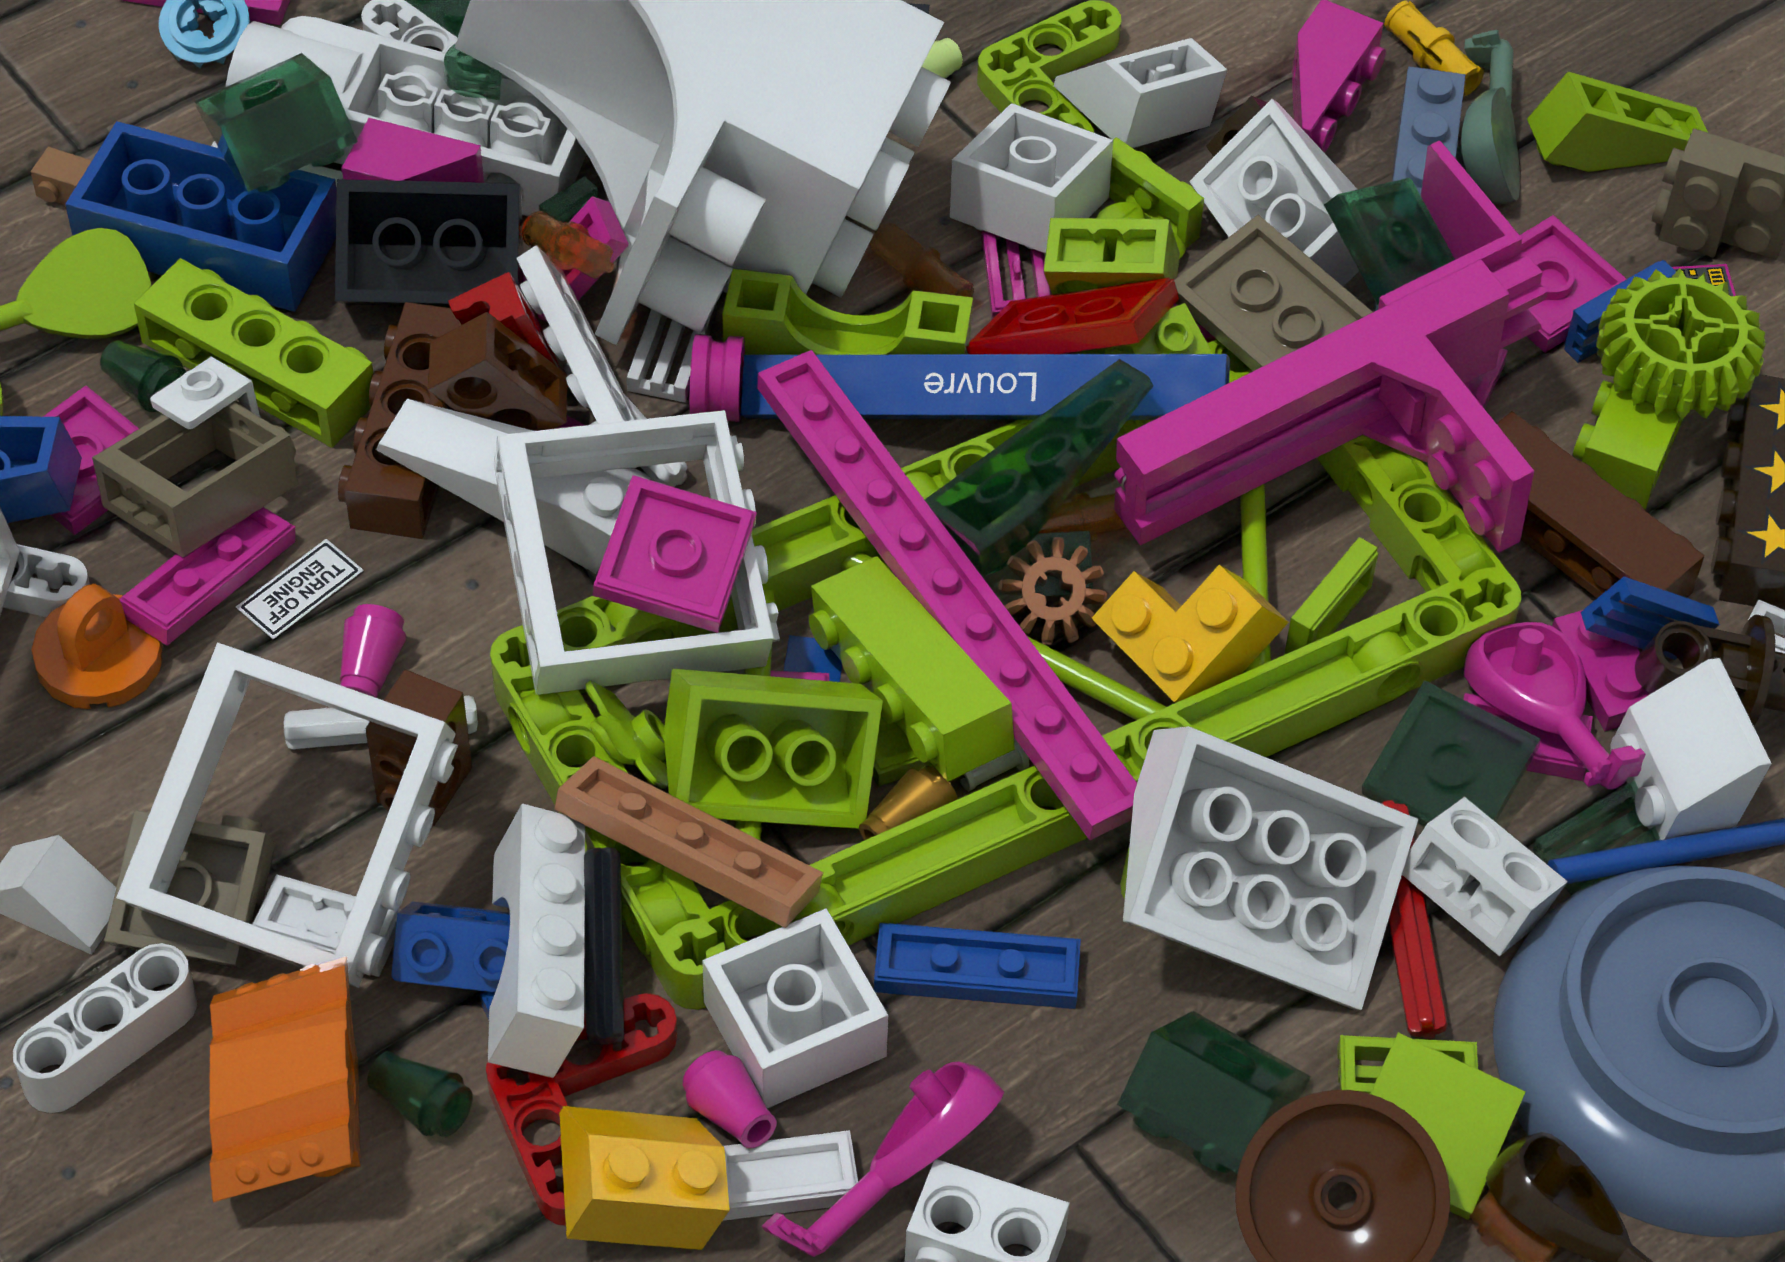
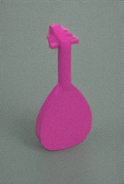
[1464,622,1646,789]
[761,1062,1004,1257]

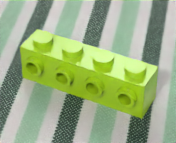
[809,556,1015,782]

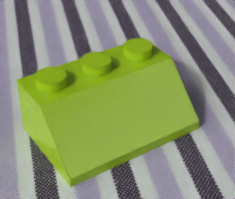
[664,668,883,829]

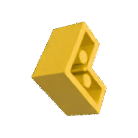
[1091,564,1289,703]

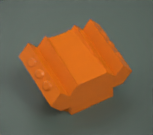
[209,956,361,1202]

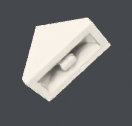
[0,835,116,955]

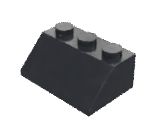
[335,179,524,307]

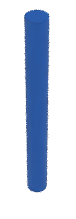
[1547,818,1785,884]

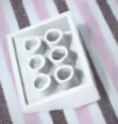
[1123,726,1418,1010]

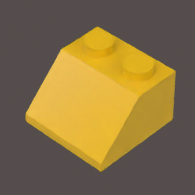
[559,1106,730,1250]

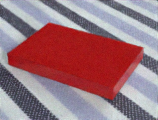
[966,277,1179,354]

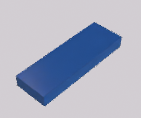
[874,923,1081,1009]

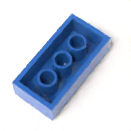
[65,121,337,312]

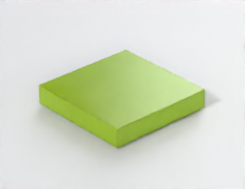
[1370,1032,1526,1220]

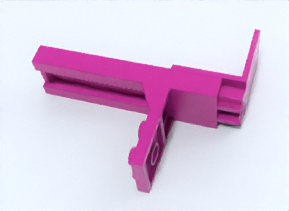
[1114,141,1548,553]

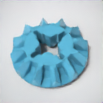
[159,0,250,68]

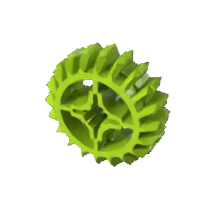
[1596,268,1766,421]

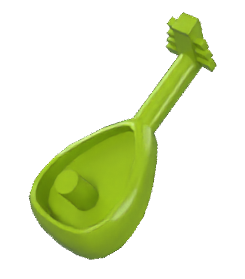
[0,228,151,339]

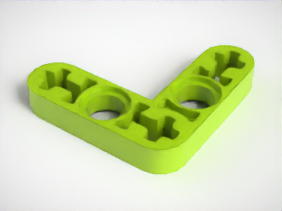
[977,0,1121,133]

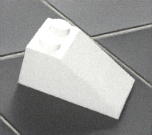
[1189,99,1394,286]

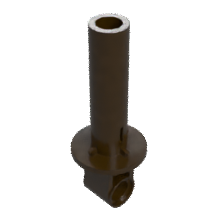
[1635,614,1785,727]

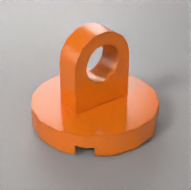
[31,584,163,709]

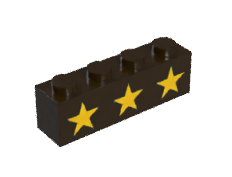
[1711,374,1785,610]

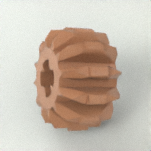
[998,537,1107,646]

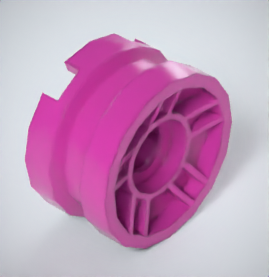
[690,334,745,422]

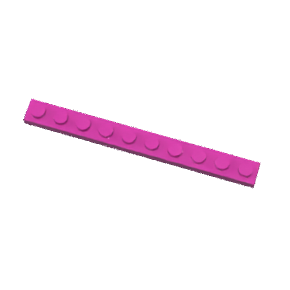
[758,350,1137,840]

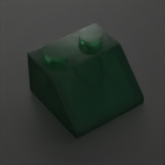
[194,53,358,192]
[1117,1011,1311,1174]

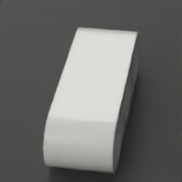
[13,943,197,1113]

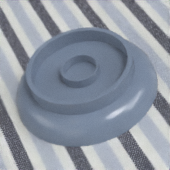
[1493,866,1785,1237]

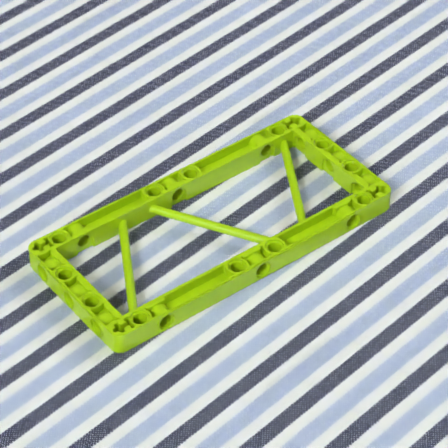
[490,339,1521,1010]

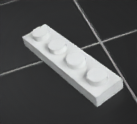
[517,245,637,469]

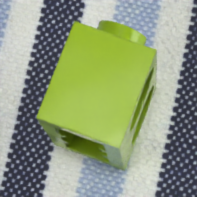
[1044,218,1180,307]

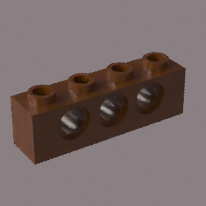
[338,302,461,539]

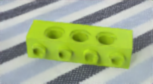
[134,258,373,448]

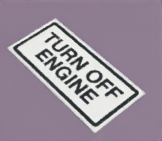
[236,539,364,639]

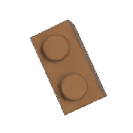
[30,147,92,205]

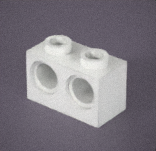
[1402,797,1568,956]
[905,1159,1069,1262]

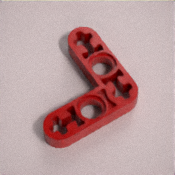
[486,993,677,1226]

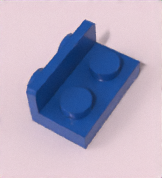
[391,901,510,992]

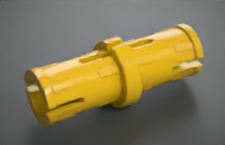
[1384,0,1484,97]

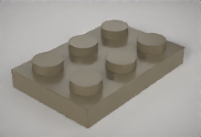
[1174,214,1373,371]

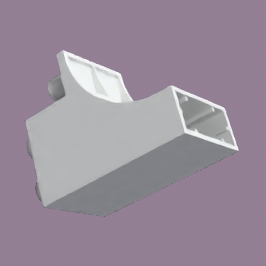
[454,0,951,345]

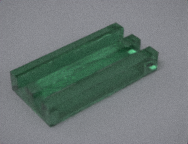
[1532,780,1660,895]

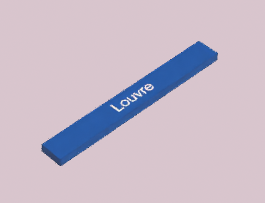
[741,354,1230,420]

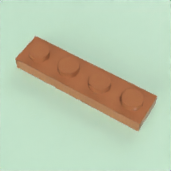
[554,756,823,928]

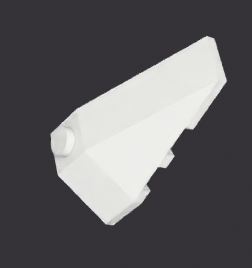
[376,399,651,574]

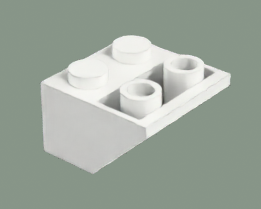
[1053,38,1227,148]

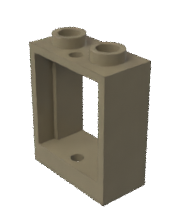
[92,401,299,557]

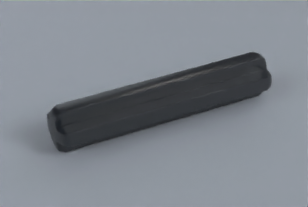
[584,847,624,1045]

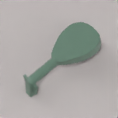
[1456,30,1520,204]

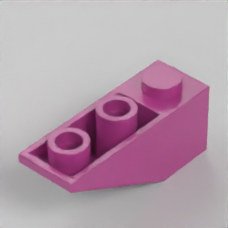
[1292,0,1386,153]

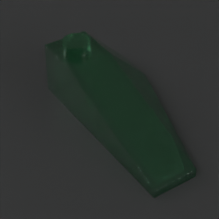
[925,359,1154,577]

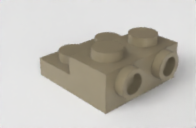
[1651,128,1785,260]
[104,810,276,969]

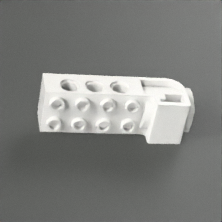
[224,16,587,224]

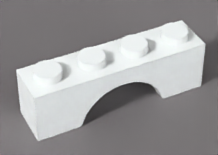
[488,804,585,1078]

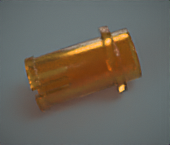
[1470,1192,1561,1262]

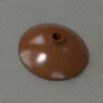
[1235,1090,1450,1262]

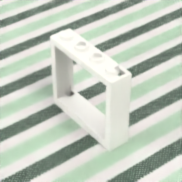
[494,410,780,695]
[116,642,458,988]

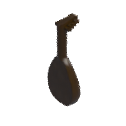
[1486,1132,1653,1262]

